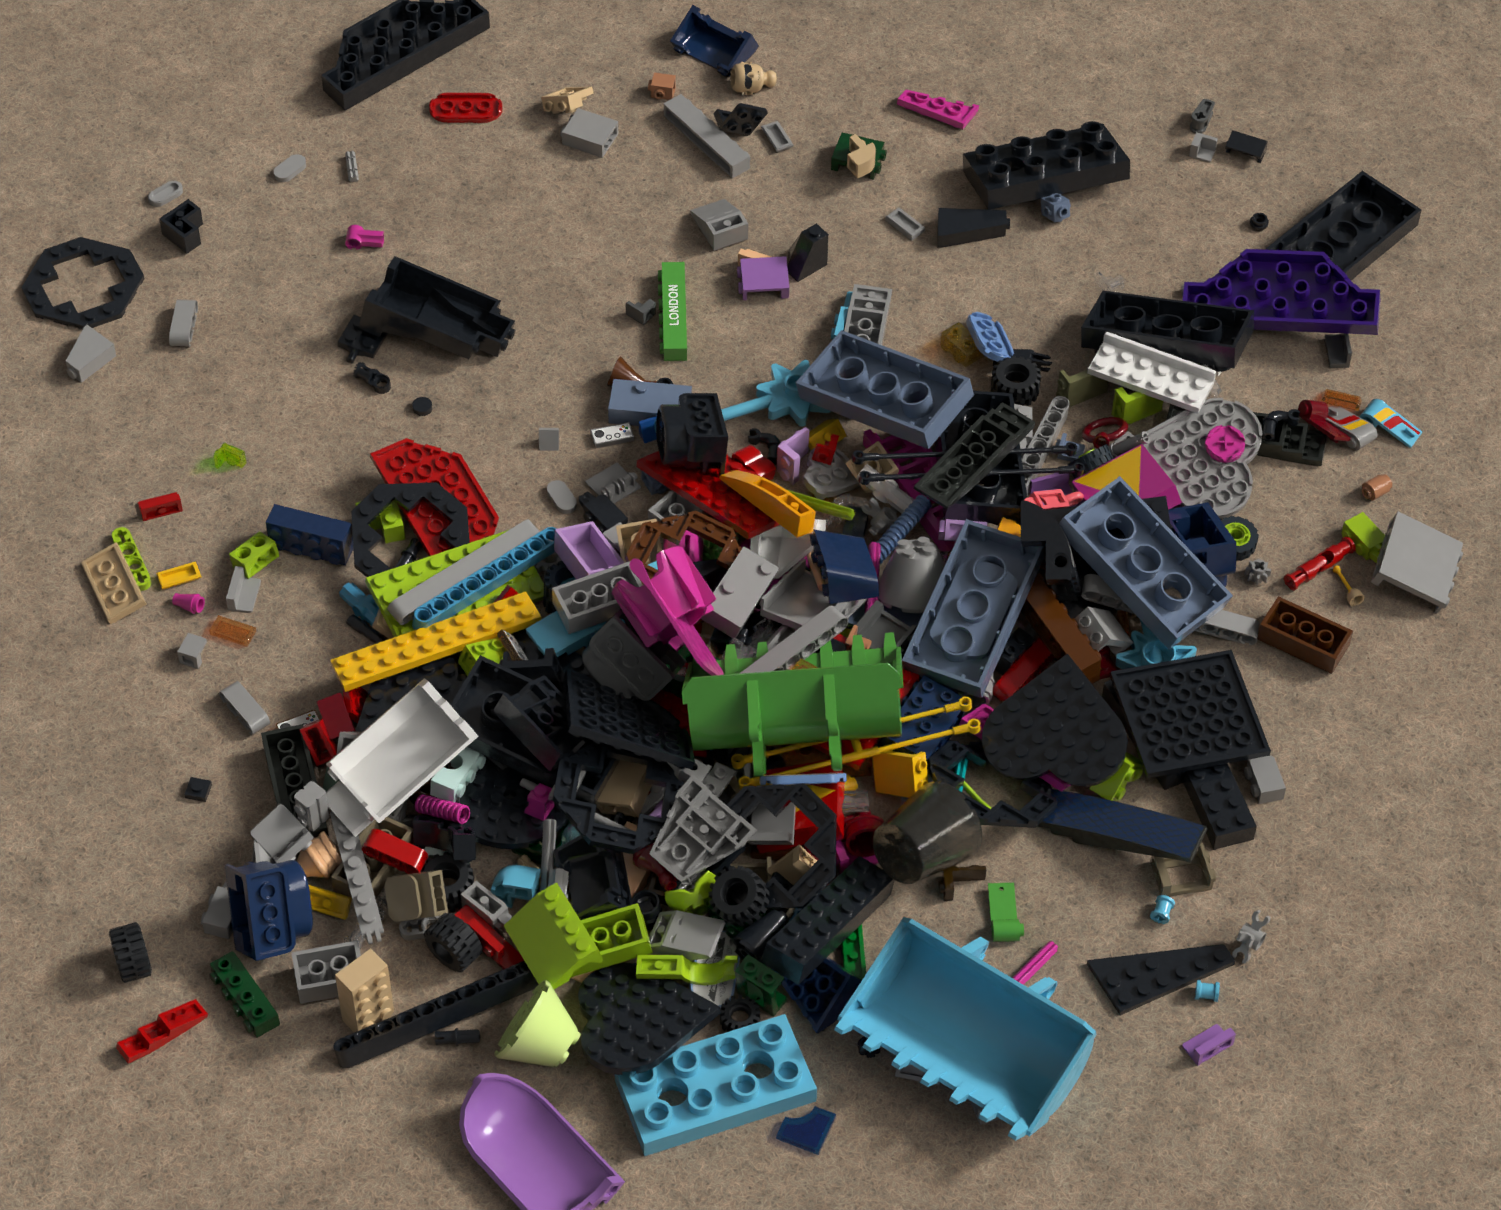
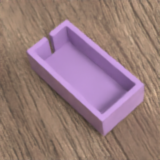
[554,521,624,580]

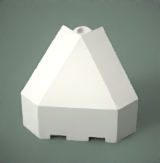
[750,519,826,579]

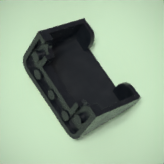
[554,835,633,920]

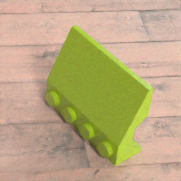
[504,882,603,992]

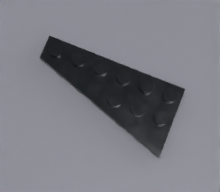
[1087,944,1235,1015]

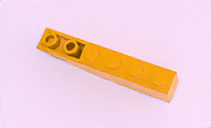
[719,470,816,538]

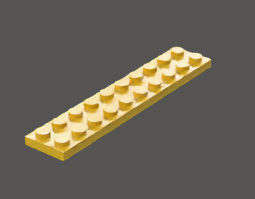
[330,592,542,692]

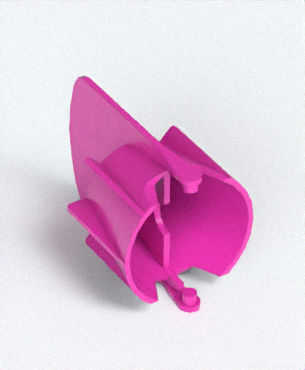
[612,546,724,676]

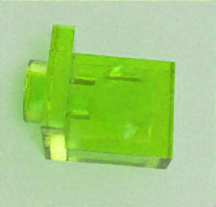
[213,443,247,469]

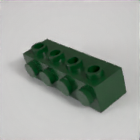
[209,951,280,1038]

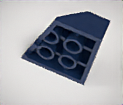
[781,957,862,1034]

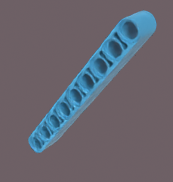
[412,527,557,630]

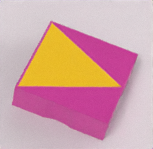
[1071,444,1182,510]

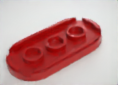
[429,93,503,123]

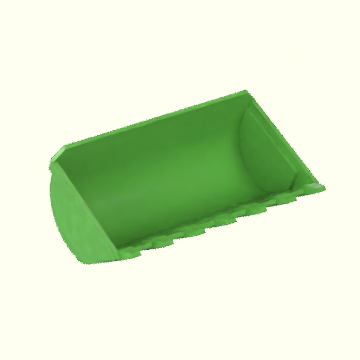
[682,632,904,777]

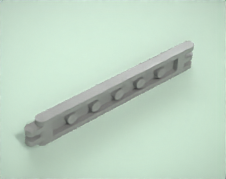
[329,811,384,944]

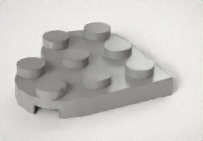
[803,448,861,500]

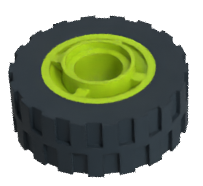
[1067,444,1114,479]
[1222,516,1259,561]

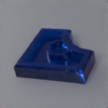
[776,1106,836,1155]

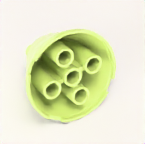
[494,980,581,1067]

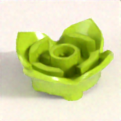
[665,870,716,916]

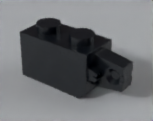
[578,492,628,534]

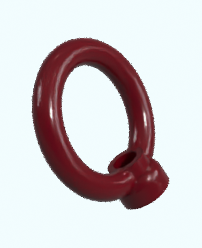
[1082,417,1128,449]

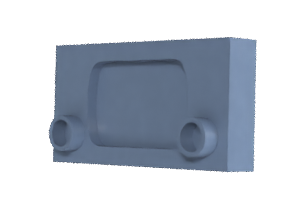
[902,519,1045,698]

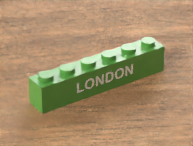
[658,262,687,361]

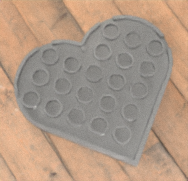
[1142,398,1262,519]

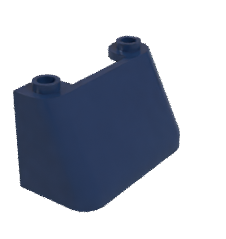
[670,5,759,77]

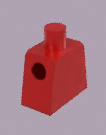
[300,718,337,766]

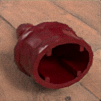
[841,805,888,857]
[633,842,677,891]

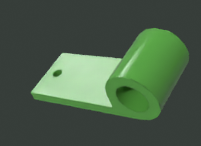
[988,882,1024,942]

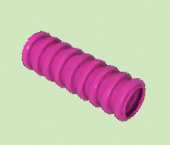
[415,794,470,824]

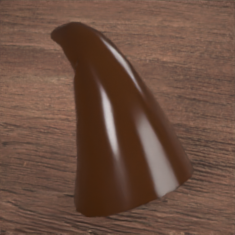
[607,356,657,387]

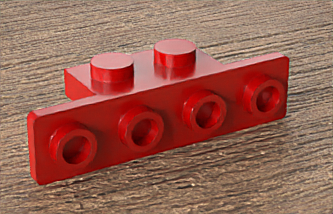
[454,905,524,969]

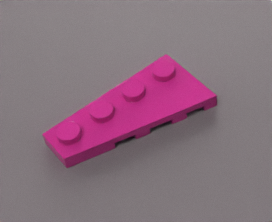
[897,90,979,130]

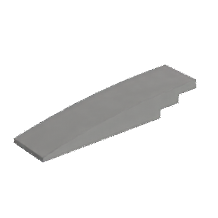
[844,284,892,346]

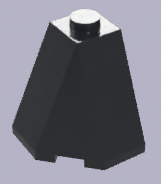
[787,223,829,282]

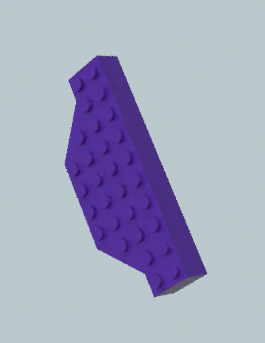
[1182,249,1381,335]

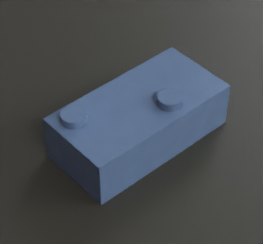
[608,379,692,426]

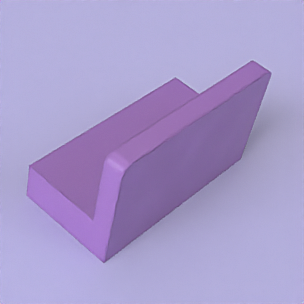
[1182,1024,1236,1066]

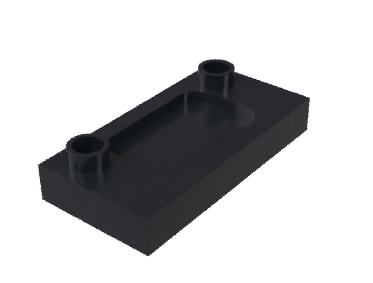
[1266,170,1422,280]

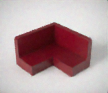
[316,692,355,740]

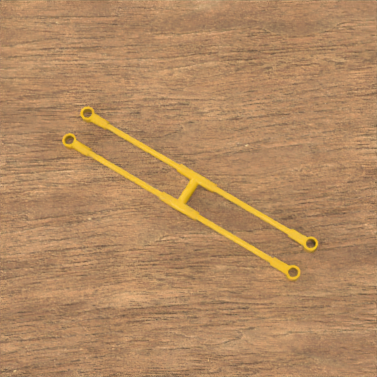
[731,697,981,790]

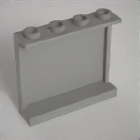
[1371,512,1463,613]
[759,558,867,630]

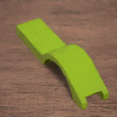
[636,955,738,985]

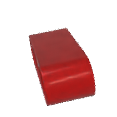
[361,829,428,874]

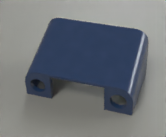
[810,529,879,604]

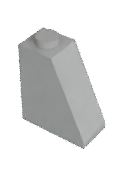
[66,325,116,383]

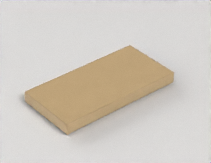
[81,542,147,624]

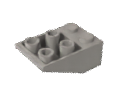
[690,199,748,250]
[649,910,725,960]

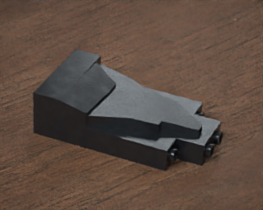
[358,256,516,360]

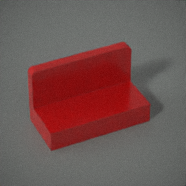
[138,492,183,521]

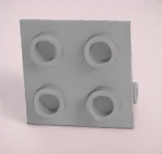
[585,462,641,504]

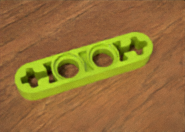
[112,527,151,591]

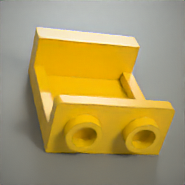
[872,745,929,799]

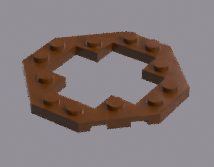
[625,511,742,624]

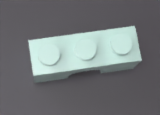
[430,747,486,802]

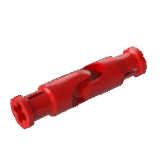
[1283,536,1356,591]

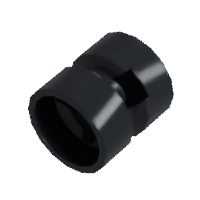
[632,890,662,930]

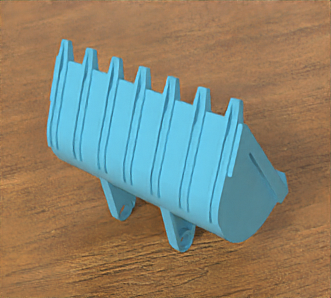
[834,917,1097,1141]

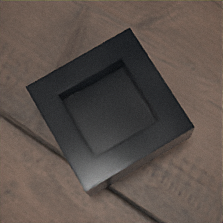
[184,777,212,802]

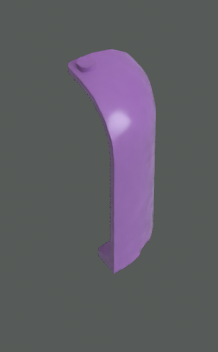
[459,1073,625,1210]

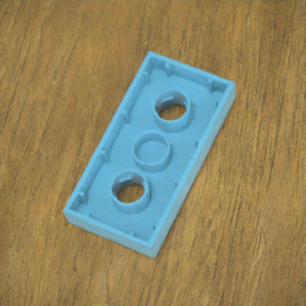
[615,1014,817,1156]

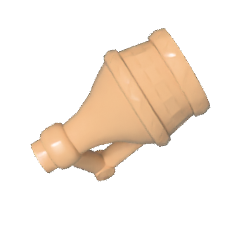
[296,831,342,879]

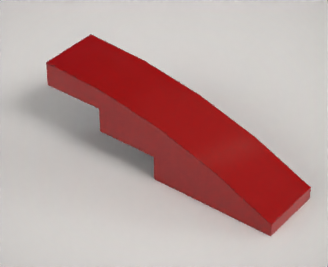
[116,999,208,1064]

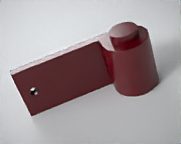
[1298,400,1351,443]

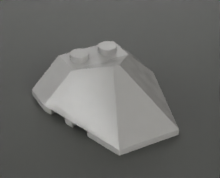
[650,775,757,882]

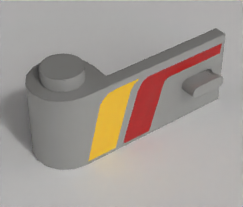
[1326,404,1378,450]

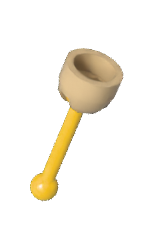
[1333,565,1365,606]

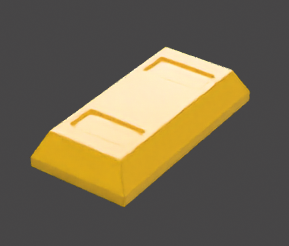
[156,561,202,590]

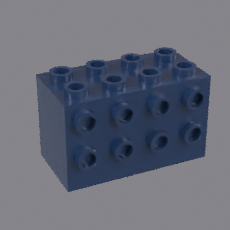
[877,676,967,772]

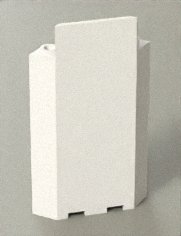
[326,678,478,837]

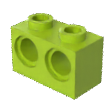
[229,531,279,579]

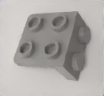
[250,804,314,863]

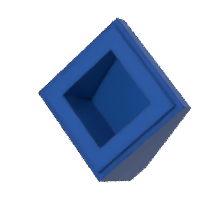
[639,416,657,443]

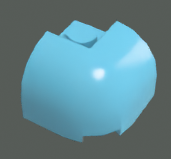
[490,865,541,908]

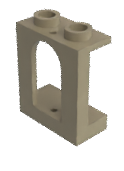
[1150,843,1216,896]

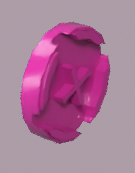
[1205,425,1245,463]

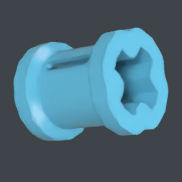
[1150,895,1175,924]
[1195,980,1220,1002]

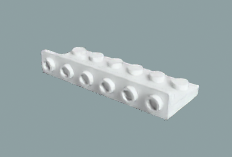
[1087,332,1216,414]

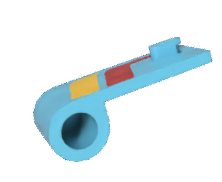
[1360,399,1422,448]

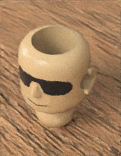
[730,62,777,95]

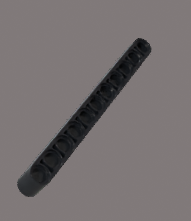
[333,961,539,1068]

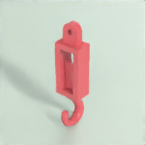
[1023,489,1084,510]

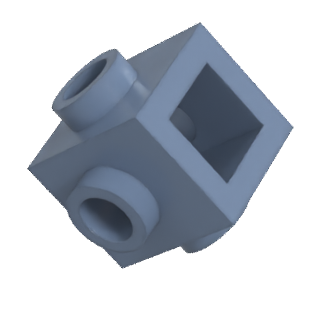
[1041,193,1071,222]

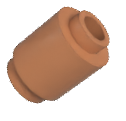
[1362,474,1392,501]

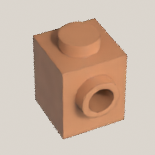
[648,73,676,100]

